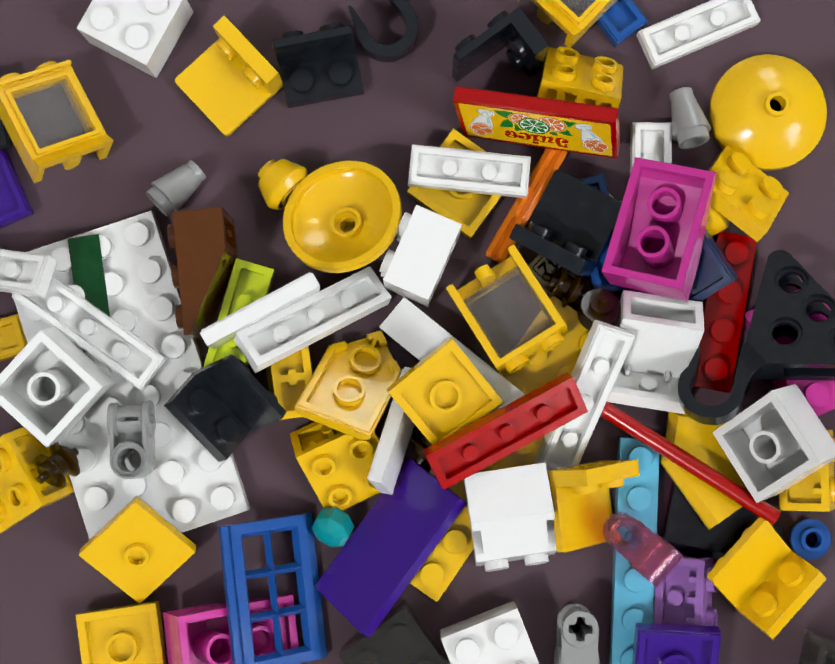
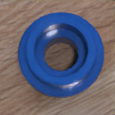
[789,519,831,560]

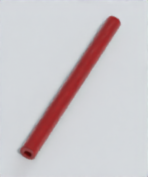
[600,402,781,525]

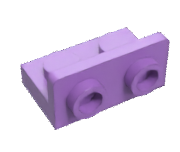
[654,554,718,626]

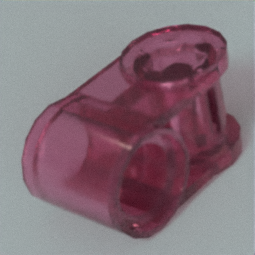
[603,512,683,588]

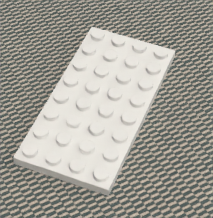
[12,211,251,540]

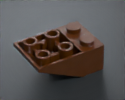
[167,207,238,340]

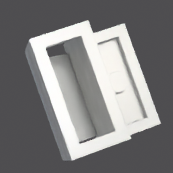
[606,290,704,414]
[464,462,557,572]

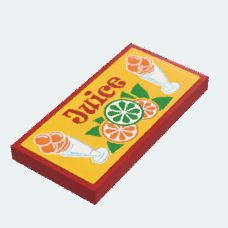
[452,86,620,159]

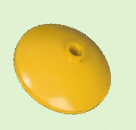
[709,54,827,171]
[283,161,402,273]

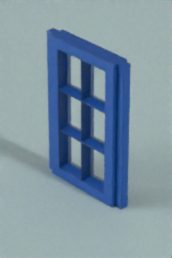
[218,513,327,664]

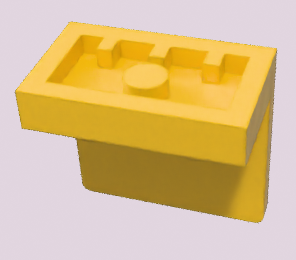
[175,16,283,137]
[537,46,623,109]
[290,422,381,511]
[0,427,74,534]
[548,459,640,553]
[707,517,826,640]

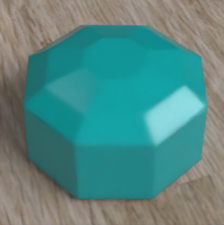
[311,507,354,547]

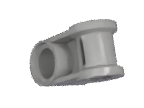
[107,400,156,479]
[554,602,600,664]

